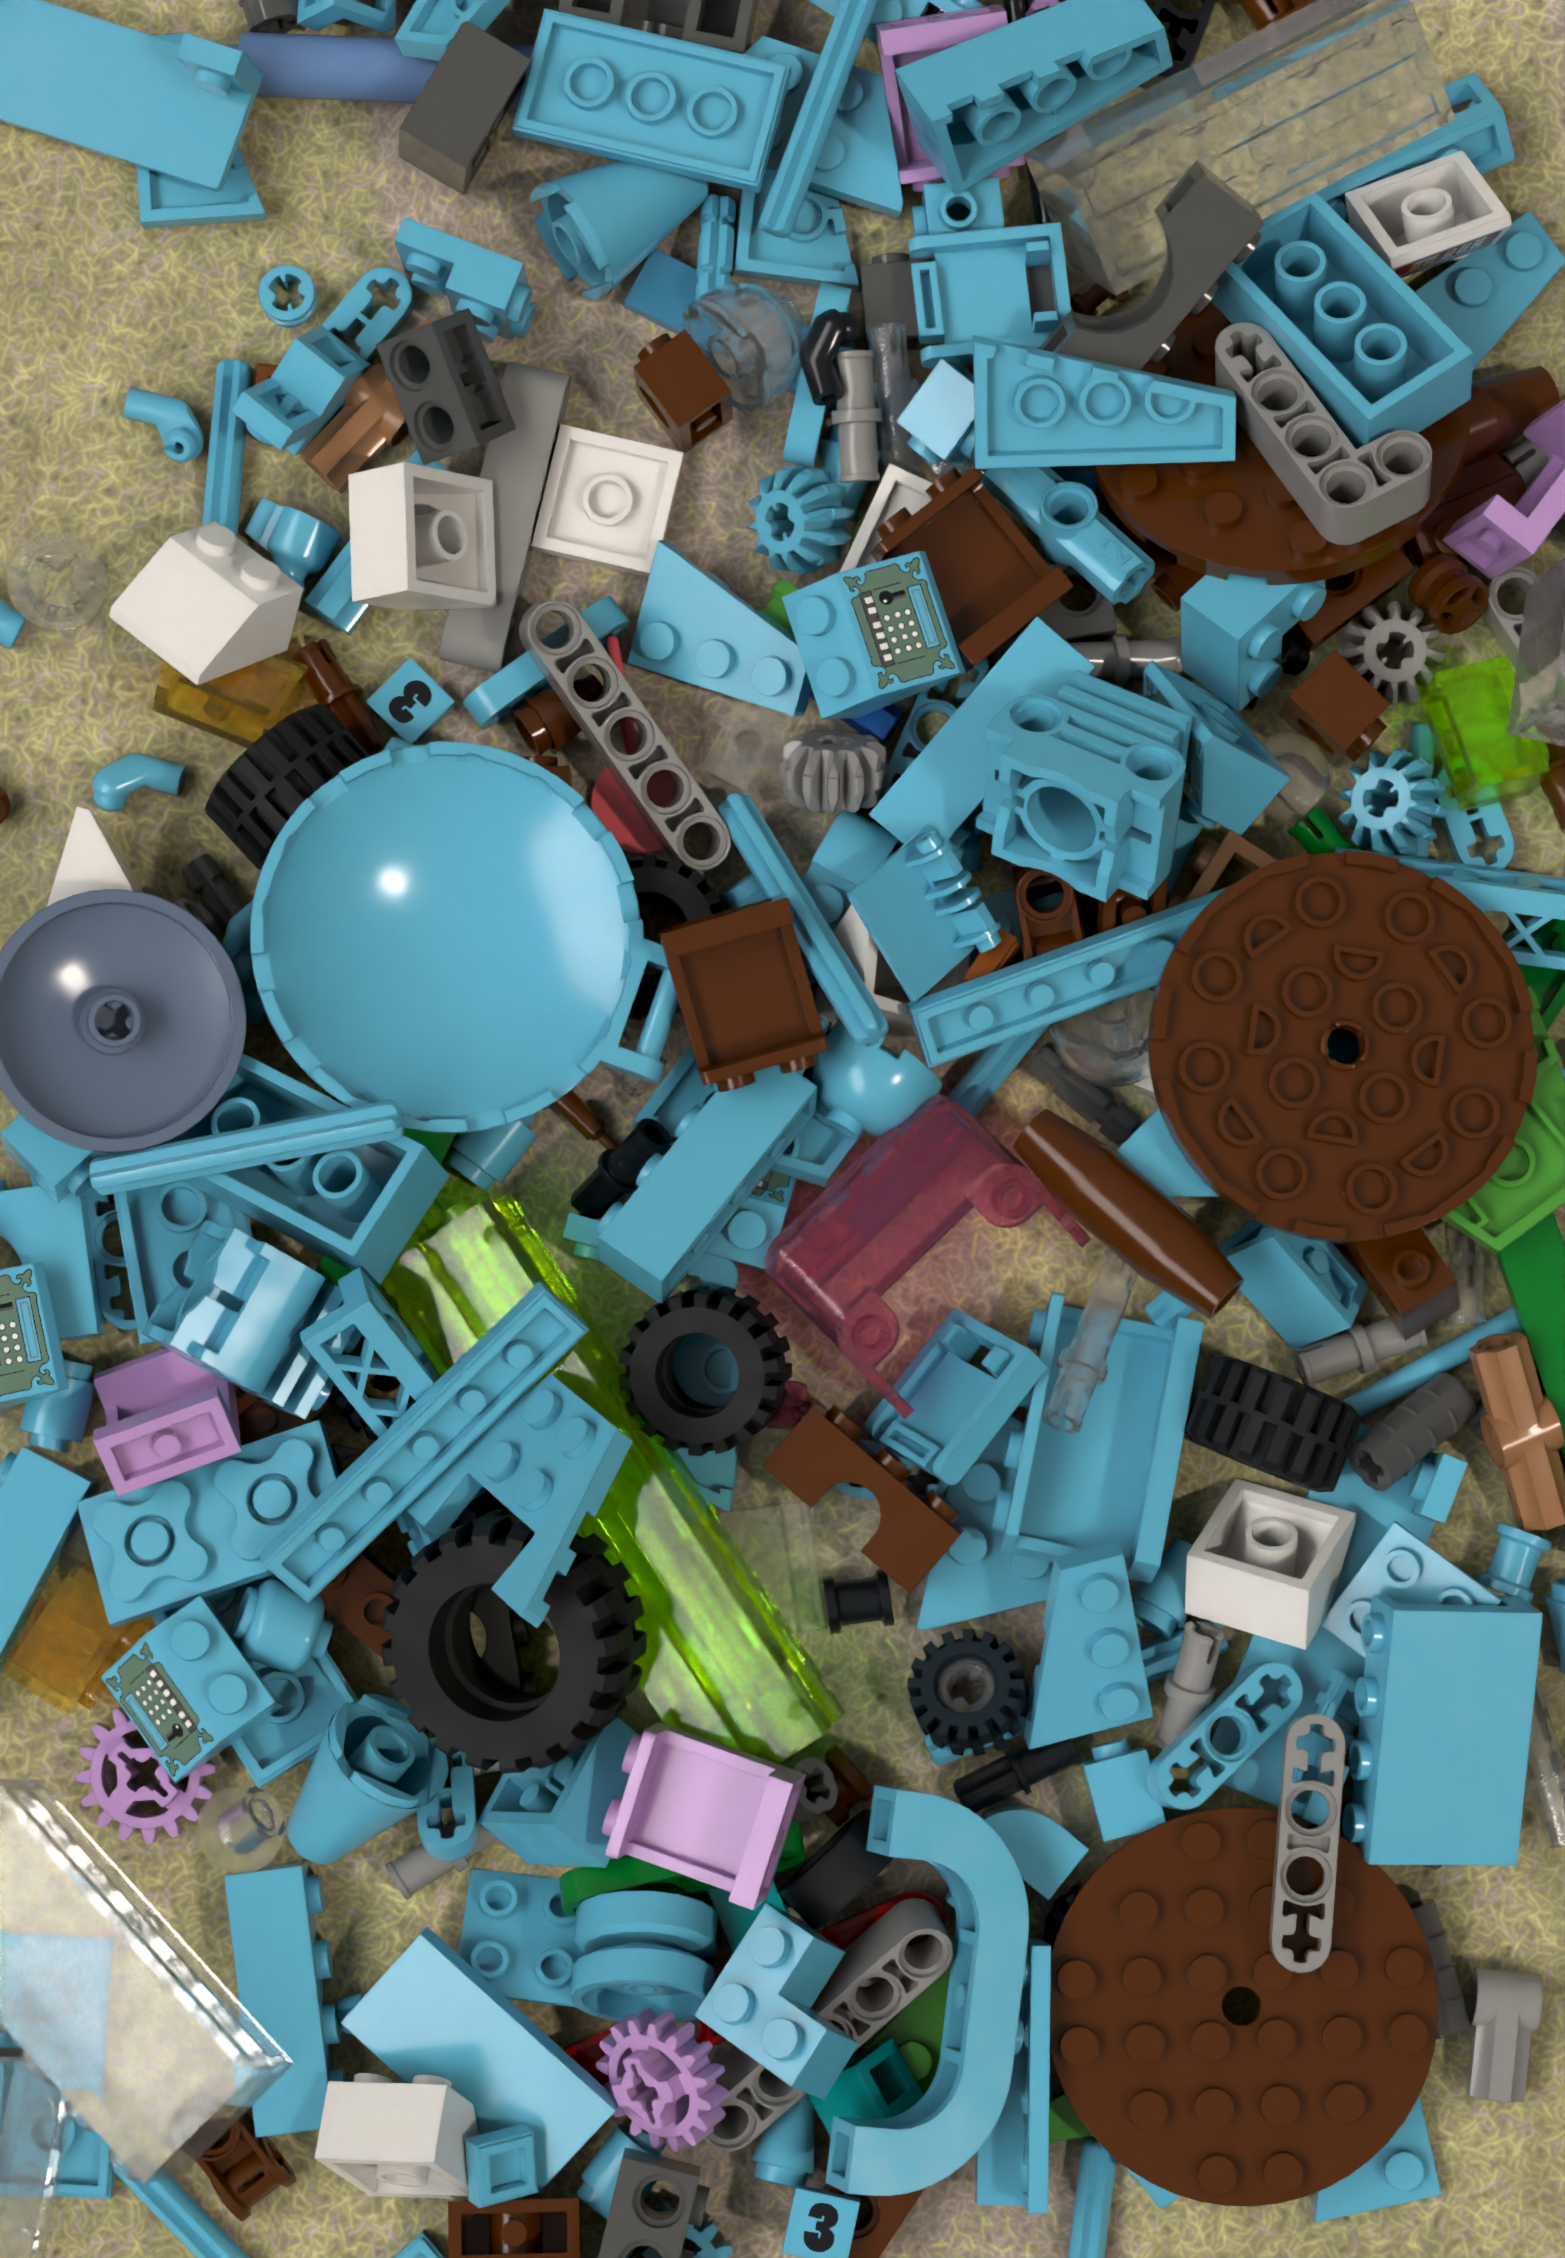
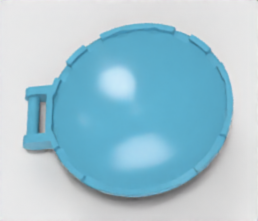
[250,741,679,1133]

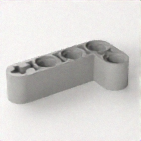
[1215,322,1432,545]

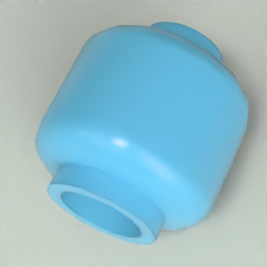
[231,1578,333,1673]

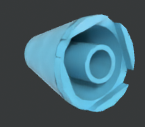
[530,160,709,300]
[286,1694,449,1865]

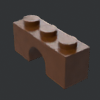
[762,1404,964,1594]

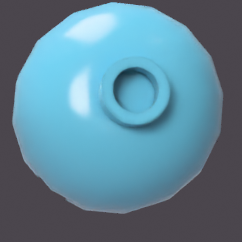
[812,1019,943,1140]

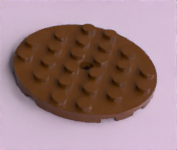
[1090,301,1472,585]
[1148,850,1538,1243]
[1050,1807,1438,2207]

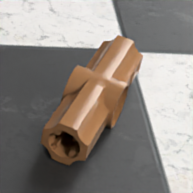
[300,317,434,494]
[1468,1331,1565,1532]

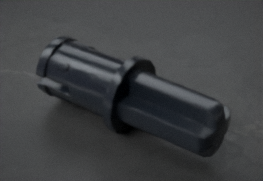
[570,1118,672,1219]
[953,1739,1082,1813]

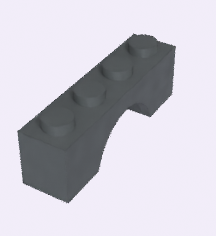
[1039,160,1264,370]

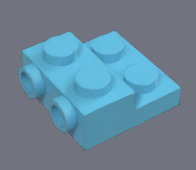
[395,217,536,343]

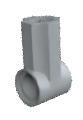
[1466,1967,1543,2103]

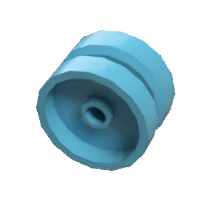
[570,1891,719,2023]

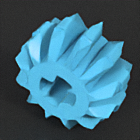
[746,465,854,575]
[1337,748,1449,856]

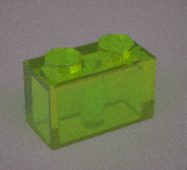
[1420,656,1550,812]

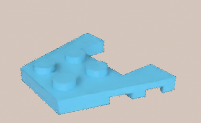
[405,1374,633,1628]

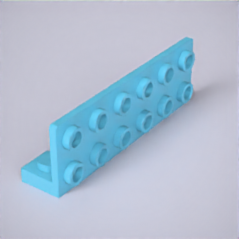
[0,0,264,192]
[1201,1424,1468,1825]

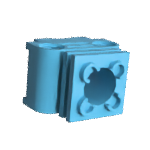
[975,670,1193,903]
[141,1220,362,1419]

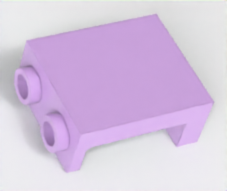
[875,4,1025,192]
[1442,399,1565,580]
[93,1348,242,1497]
[602,1722,806,1910]

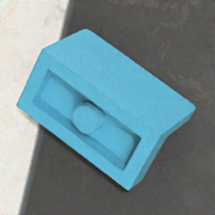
[1222,1225,1369,1349]

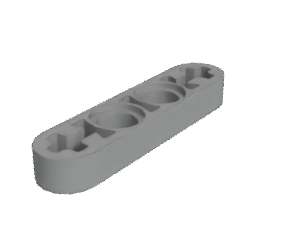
[1269,1713,1346,1973]

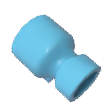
[245,497,341,605]

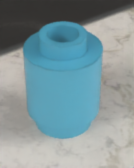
[446,1115,538,1192]
[19,1359,95,1453]
[577,2124,667,2219]

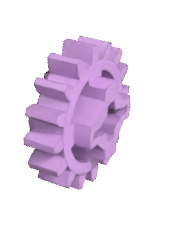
[75,1707,219,1844]
[596,2007,729,2152]

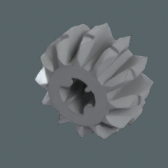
[1337,601,1446,711]
[780,728,889,814]

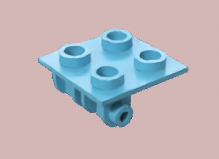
[846,825,1002,1003]
[1321,1521,1502,1658]
[458,1868,586,2007]

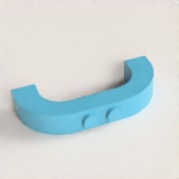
[825,1785,1030,2196]

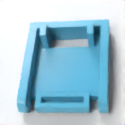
[908,222,1071,368]
[865,1308,1048,1485]

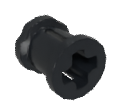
[822,1569,894,1635]

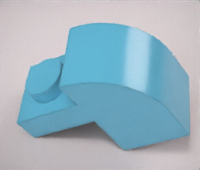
[231,326,371,456]
[802,811,900,932]
[944,1805,1089,1908]

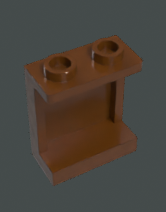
[870,466,1074,673]
[658,894,830,1092]

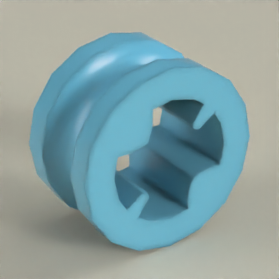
[259,265,317,327]

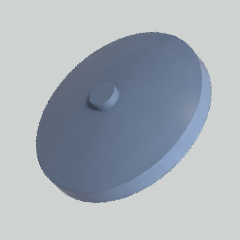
[0,889,246,1152]

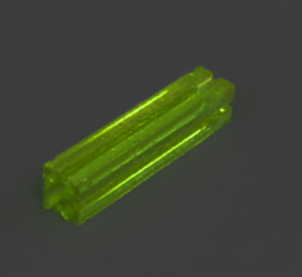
[381,1192,846,1764]

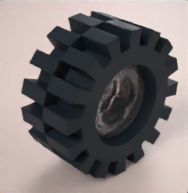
[907,1629,1029,1756]

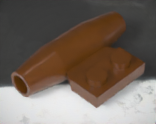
[1408,366,1560,568]
[1013,1109,1244,1319]

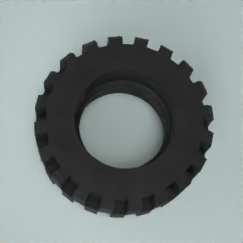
[381,1508,647,1773]

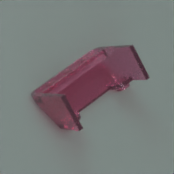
[765,1094,1091,1419]

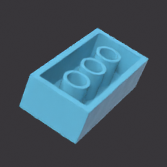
[1211,188,1474,449]
[158,1053,449,1285]

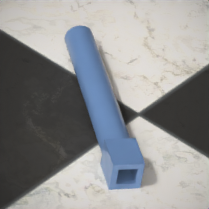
[228,32,534,108]

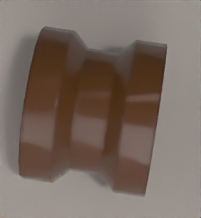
[1408,553,1490,635]
[824,1744,874,1827]

